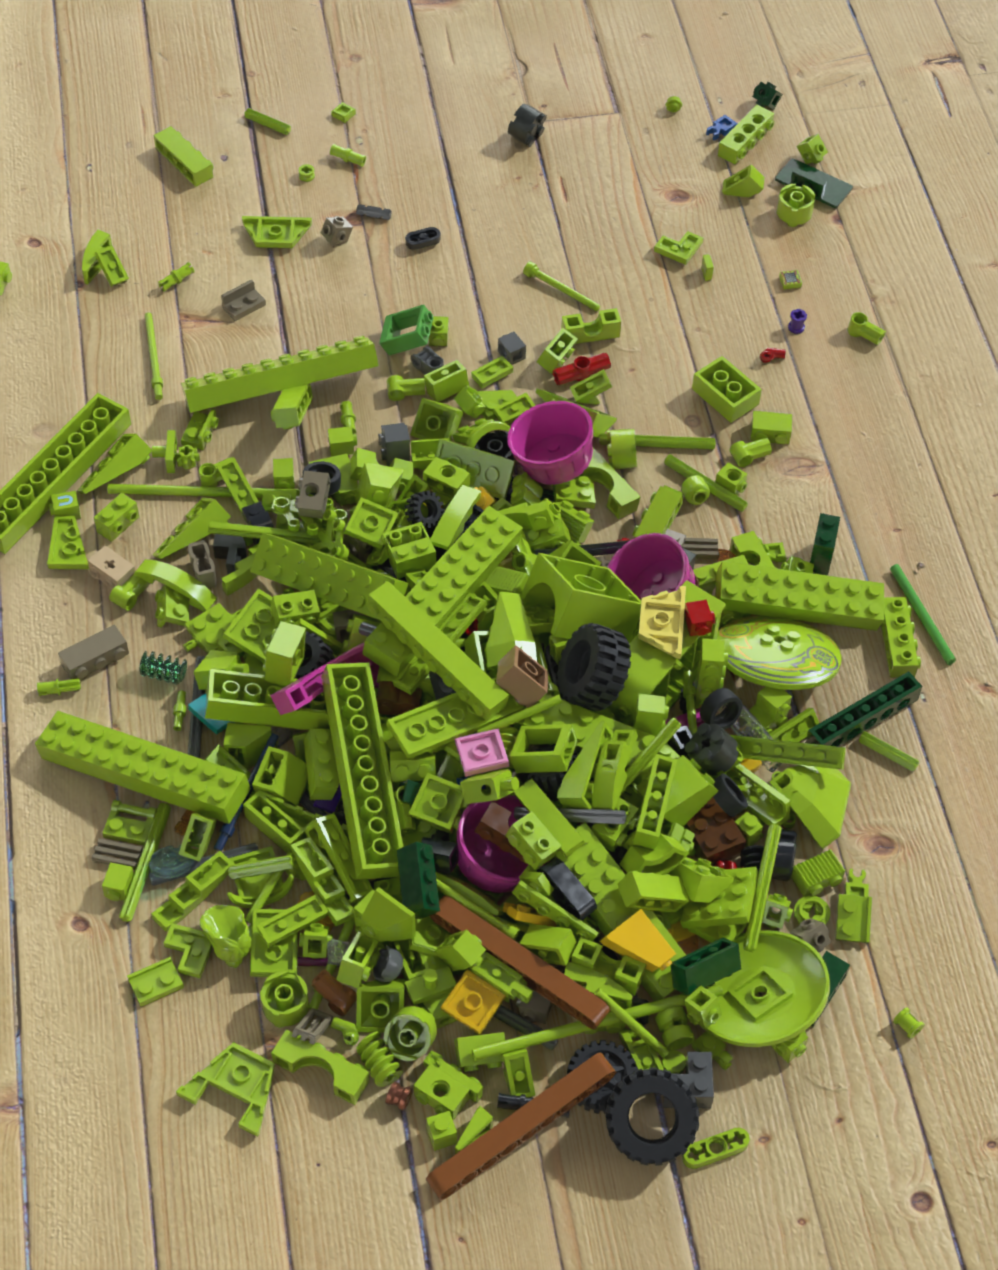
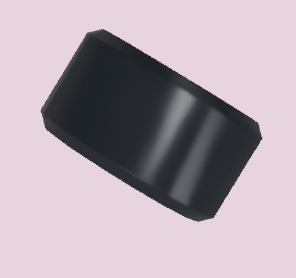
[771,829,797,881]

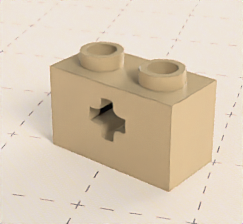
[87,546,136,590]

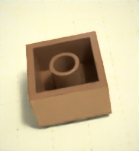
[496,645,549,708]

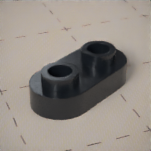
[405,227,441,250]

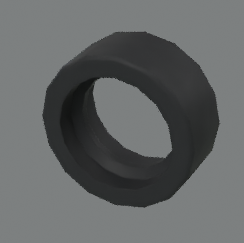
[302,461,341,496]
[700,688,743,730]
[713,773,748,817]

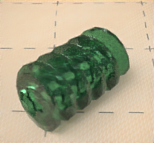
[139,651,187,685]

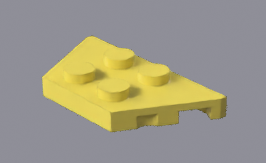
[638,586,686,659]

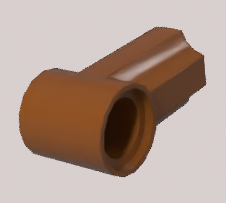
[311,969,357,1017]

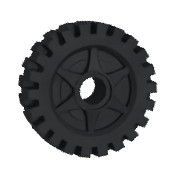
[567,1040,638,1114]

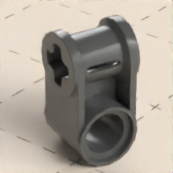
[410,346,444,375]

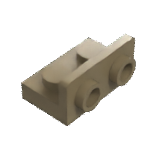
[221,280,266,321]

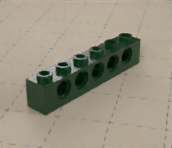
[805,671,923,747]

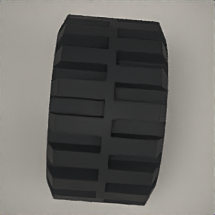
[294,632,335,679]
[524,744,578,801]

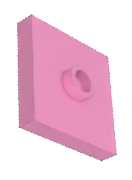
[455,729,509,777]

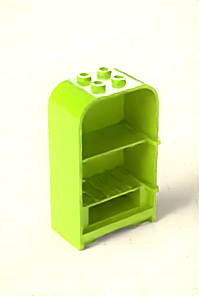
[608,580,726,727]

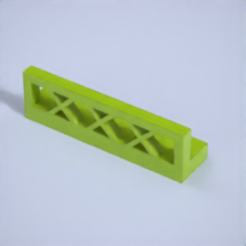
[726,764,791,826]
[304,813,373,906]

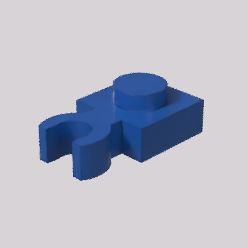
[706,115,738,140]

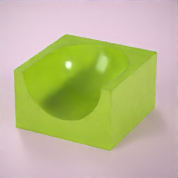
[521,553,641,642]

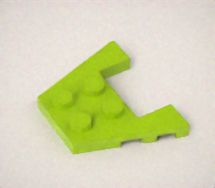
[176,1042,275,1137]

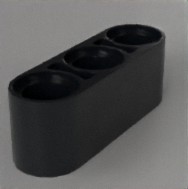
[536,857,597,921]

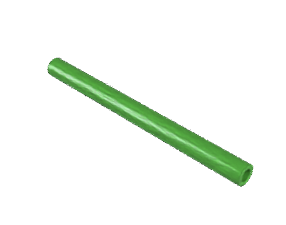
[890,564,956,665]

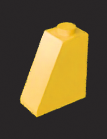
[600,909,676,973]

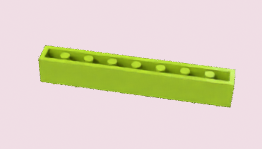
[367,581,509,721]

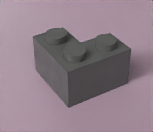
[378,423,410,466]
[663,1052,714,1109]

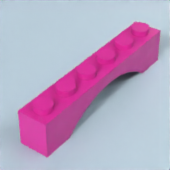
[270,642,375,715]

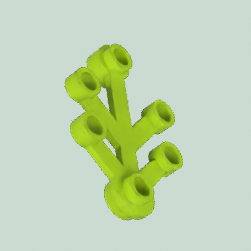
[272,494,348,536]
[303,509,349,561]

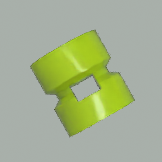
[655,1007,695,1051]

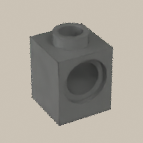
[498,332,526,365]

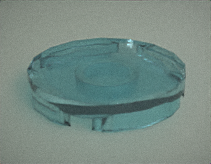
[149,845,194,879]

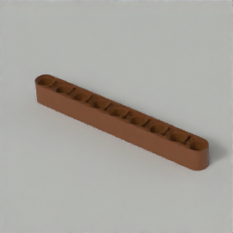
[430,895,610,1030]
[426,1053,616,1200]

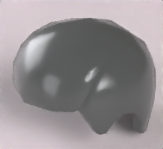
[373,945,403,983]

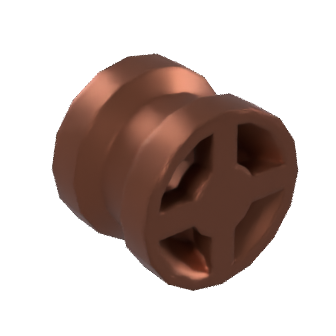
[385,1081,413,1111]

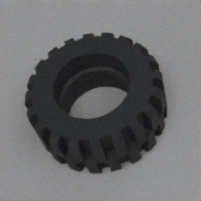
[556,623,631,711]
[605,1068,700,1166]

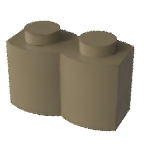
[188,540,217,588]

